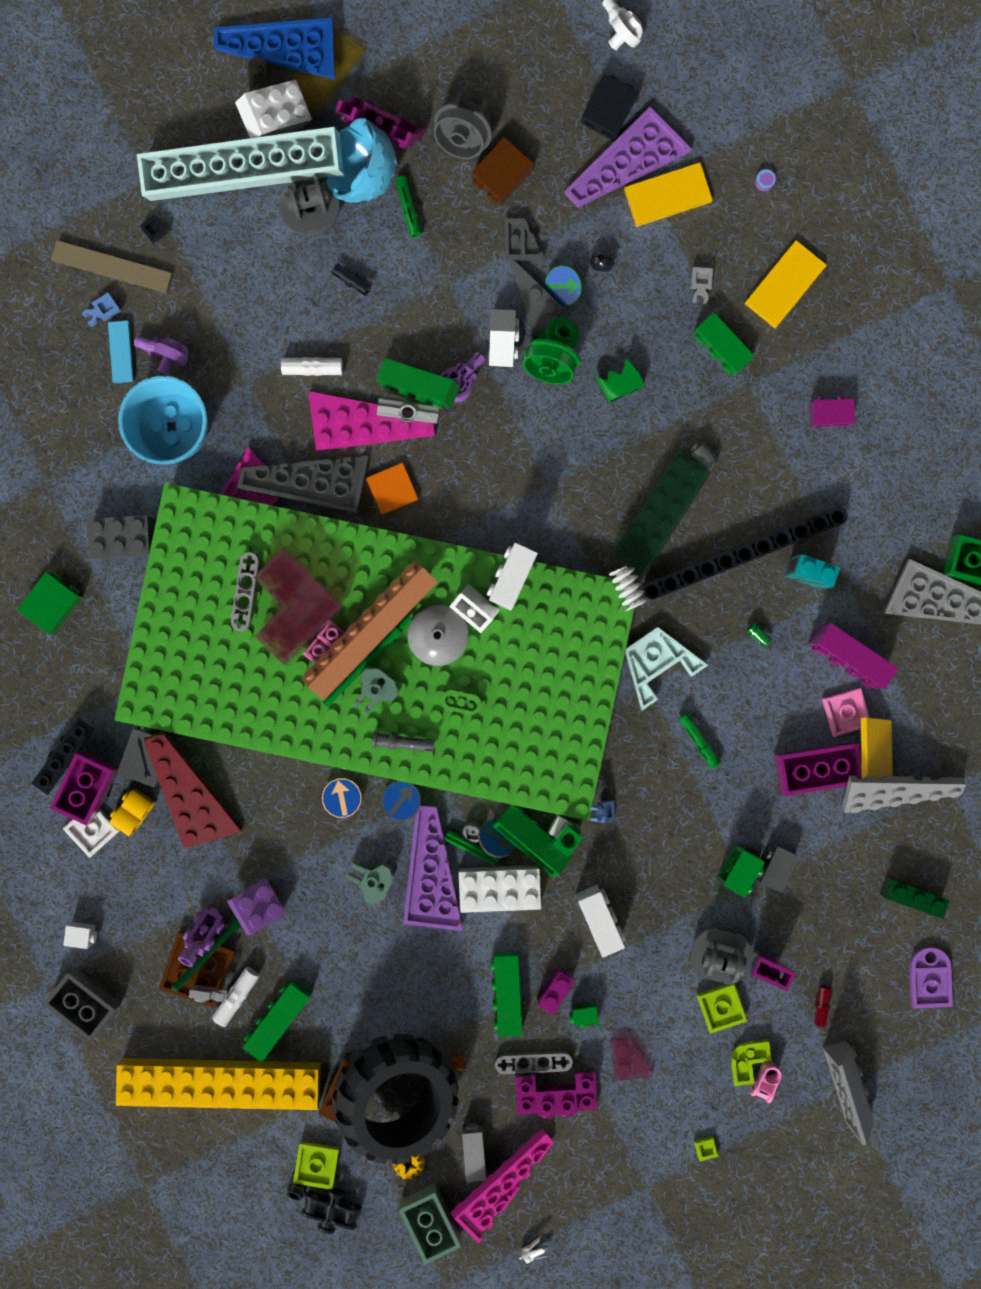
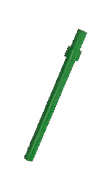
[322,615,413,708]

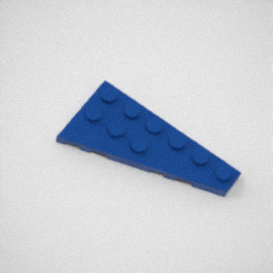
[214,17,336,80]

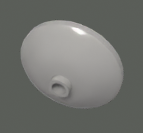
[408,605,469,666]

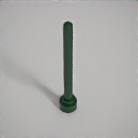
[171,914,242,992]

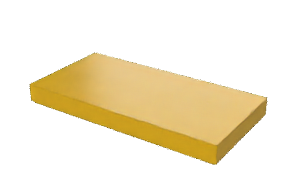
[624,163,713,227]
[744,241,827,328]

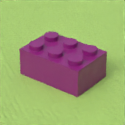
[50,751,118,826]

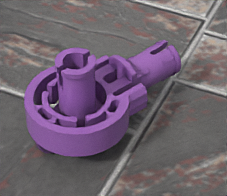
[134,335,189,376]
[440,352,485,402]

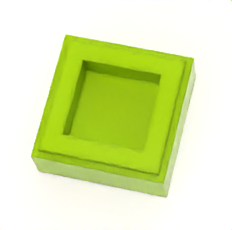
[693,1135,719,1162]

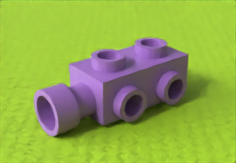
[178,908,225,967]

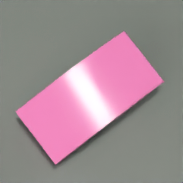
[303,621,345,664]

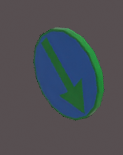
[545,265,583,306]

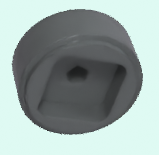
[463,822,481,843]

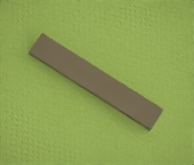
[51,240,173,294]

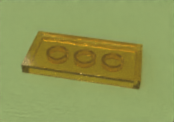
[292,28,364,116]

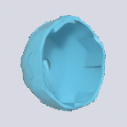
[326,118,397,202]

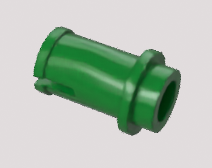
[746,623,772,648]

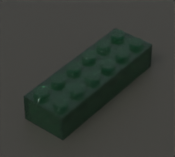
[610,451,711,576]

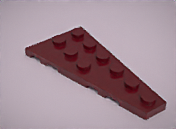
[144,732,242,849]

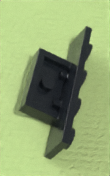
[31,718,95,795]

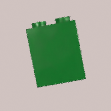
[17,572,83,635]

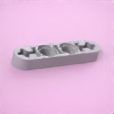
[231,552,260,631]
[495,1051,573,1074]

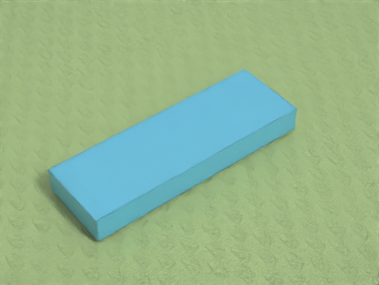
[108,321,134,383]

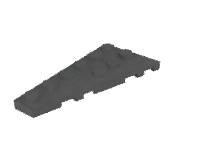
[237,455,369,514]

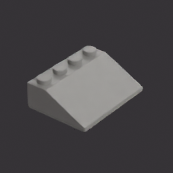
[823,1040,875,1145]

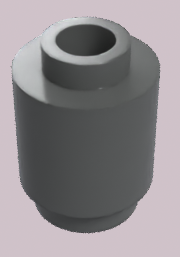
[690,441,719,471]

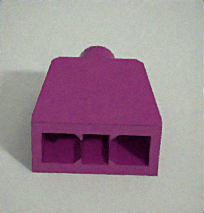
[750,952,795,991]

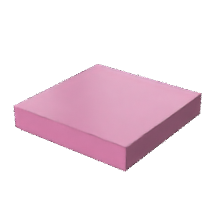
[821,687,870,737]

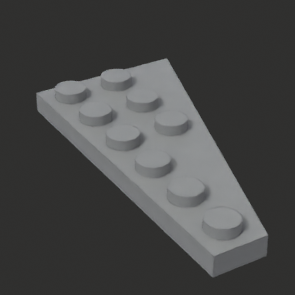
[882,559,981,625]
[842,776,966,813]

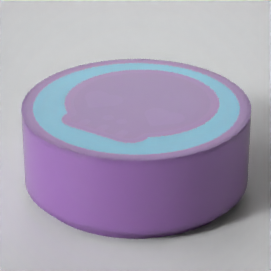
[755,169,776,191]

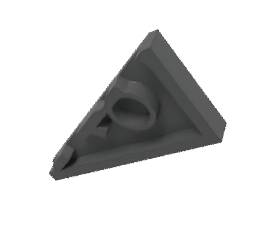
[511,260,564,337]

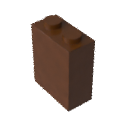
[472,137,534,206]

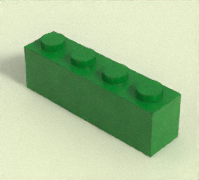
[376,358,460,409]
[493,805,573,878]
[490,951,522,1037]
[243,979,312,1063]

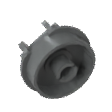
[434,90,492,159]
[279,176,340,237]
[691,927,752,985]

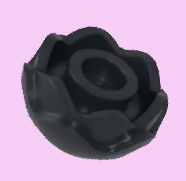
[590,255,615,272]

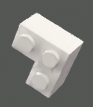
[489,309,519,367]

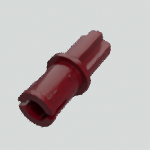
[814,986,832,1027]

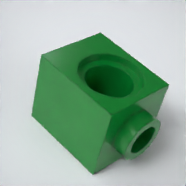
[551,823,583,857]

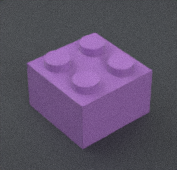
[227,878,286,935]

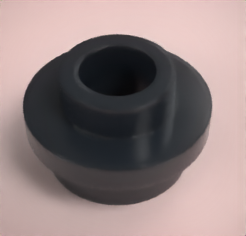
[287,1183,307,1201]

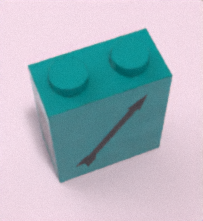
[784,554,840,589]

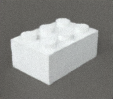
[235,80,312,138]
[487,543,538,611]
[576,885,626,958]

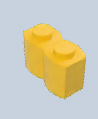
[109,789,156,836]

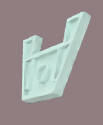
[625,627,708,710]

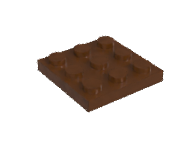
[159,931,236,1008]

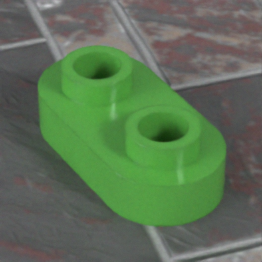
[441,690,482,715]

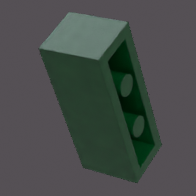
[880,876,950,919]

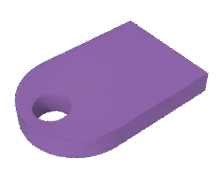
[909,946,953,1008]

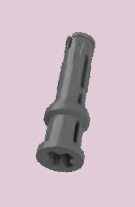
[372,730,435,752]

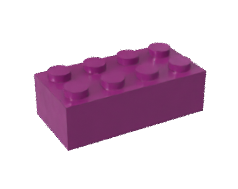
[808,623,899,690]
[774,742,862,796]

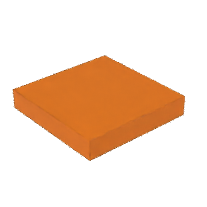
[366,463,418,515]

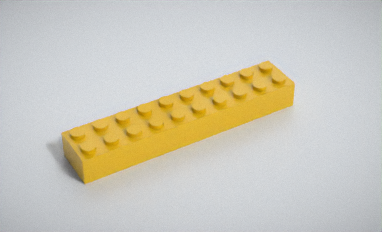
[116,1058,321,1110]

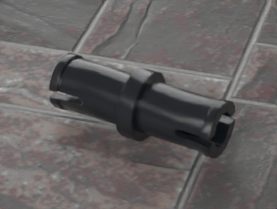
[332,263,372,296]

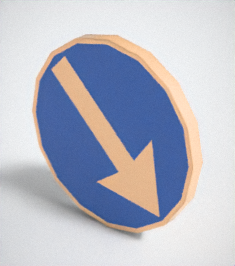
[322,778,362,818]

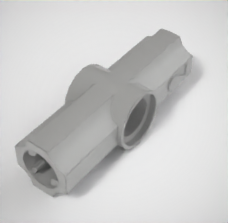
[377,397,439,424]

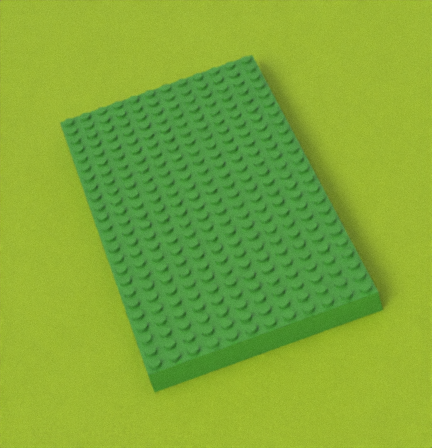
[114,483,639,821]

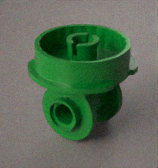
[523,317,581,385]

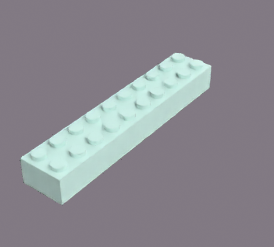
[137,127,344,201]

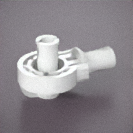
[602,0,643,51]

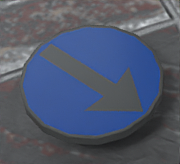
[382,781,421,821]
[478,819,515,858]

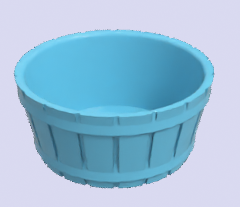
[118,376,208,465]

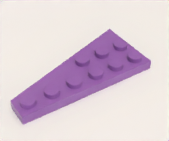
[564,107,692,208]

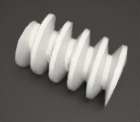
[609,566,648,611]

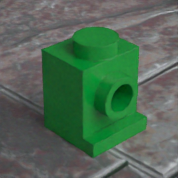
[569,1001,600,1028]

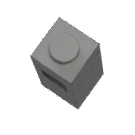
[462,1123,486,1182]

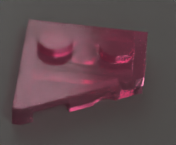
[610,1037,653,1081]

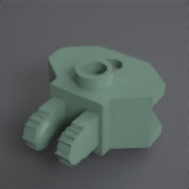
[353,668,399,716]
[346,862,394,905]

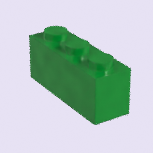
[694,312,755,376]

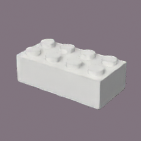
[459,865,541,913]

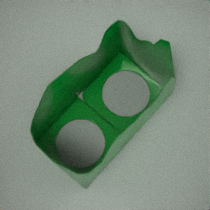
[594,358,645,404]

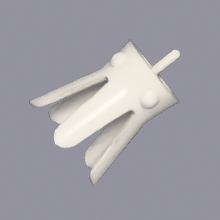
[519,1236,549,1264]

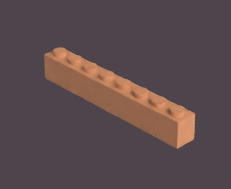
[301,560,437,700]

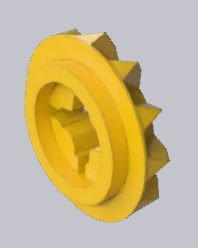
[393,1154,425,1180]

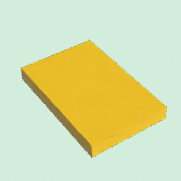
[861,718,893,780]

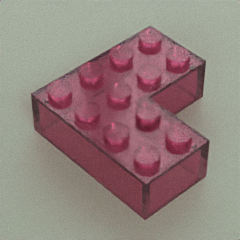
[254,548,345,665]

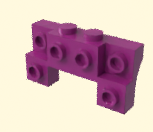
[335,96,426,149]
[515,1069,597,1118]

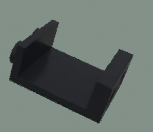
[581,73,640,142]

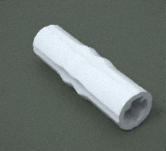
[281,357,343,376]
[212,967,260,1027]

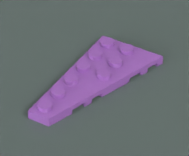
[403,805,463,931]

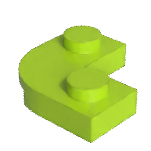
[731,1039,772,1086]

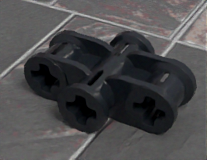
[301,1187,362,1234]

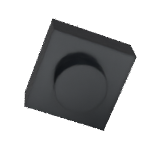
[139,214,169,244]

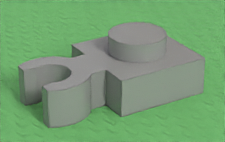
[690,267,713,304]
[189,984,227,1002]

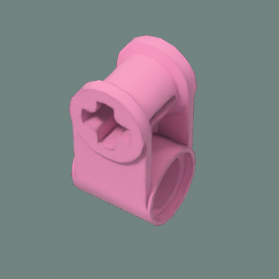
[750,1061,782,1103]

